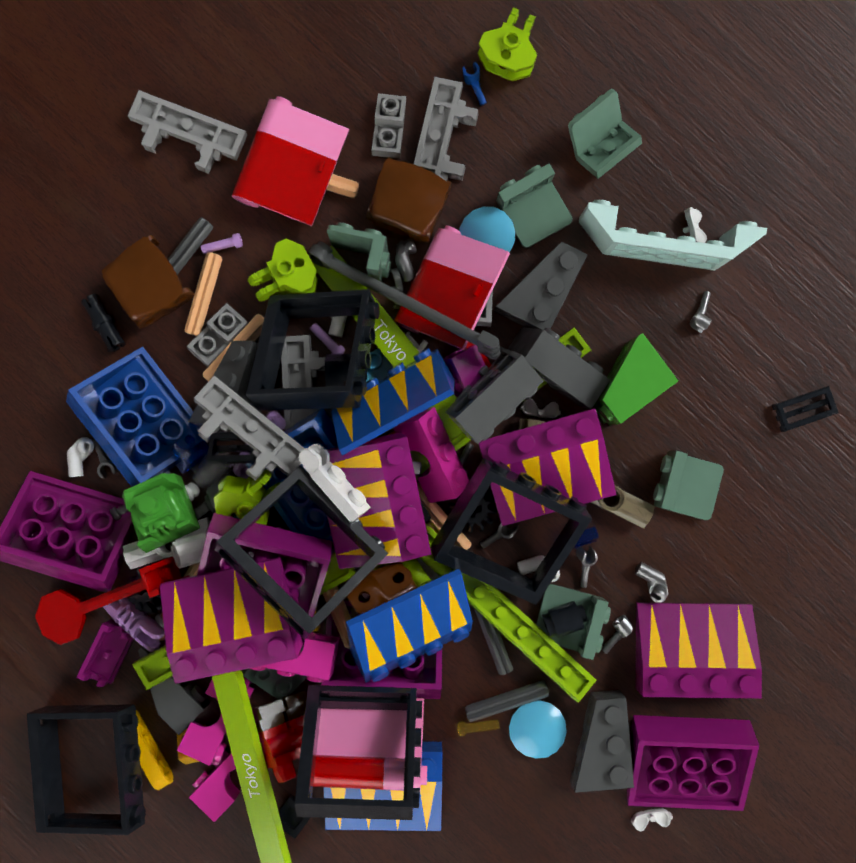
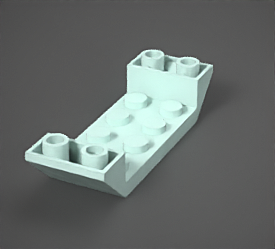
[579,200,767,271]

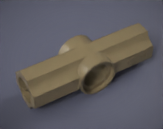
[590,486,655,529]

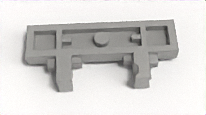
[414,77,479,181]
[128,90,247,174]
[281,335,334,430]
[194,376,305,481]

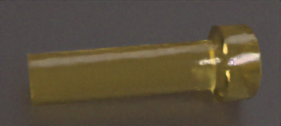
[457,720,500,737]

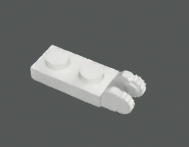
[298,443,371,522]

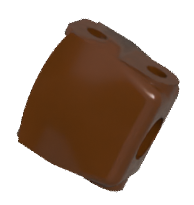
[366,157,452,243]
[102,235,194,328]
[347,562,418,619]

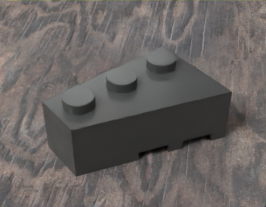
[494,242,588,330]
[508,327,610,409]
[188,341,260,433]
[446,347,543,444]
[570,690,634,793]

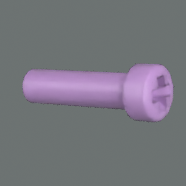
[201,233,243,254]
[310,323,345,354]

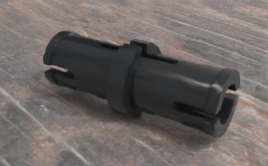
[81,294,126,352]

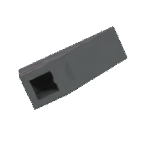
[138,647,210,735]

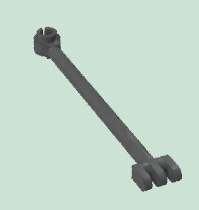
[307,241,500,359]

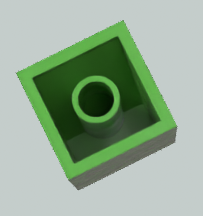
[594,333,678,426]

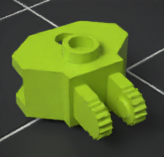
[478,7,537,81]
[248,238,318,302]
[214,469,281,525]

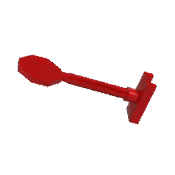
[35,556,190,645]

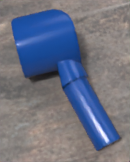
[463,62,487,106]

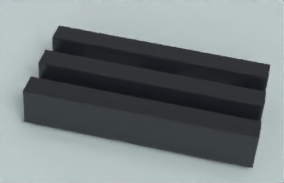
[772,386,839,432]
[207,432,257,464]

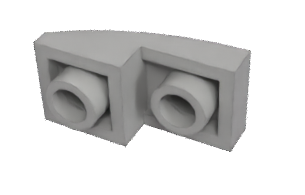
[372,93,406,159]
[187,303,248,367]

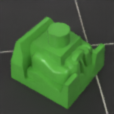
[122,473,200,553]

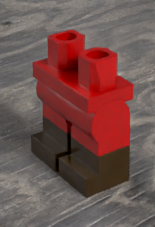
[252,689,308,783]

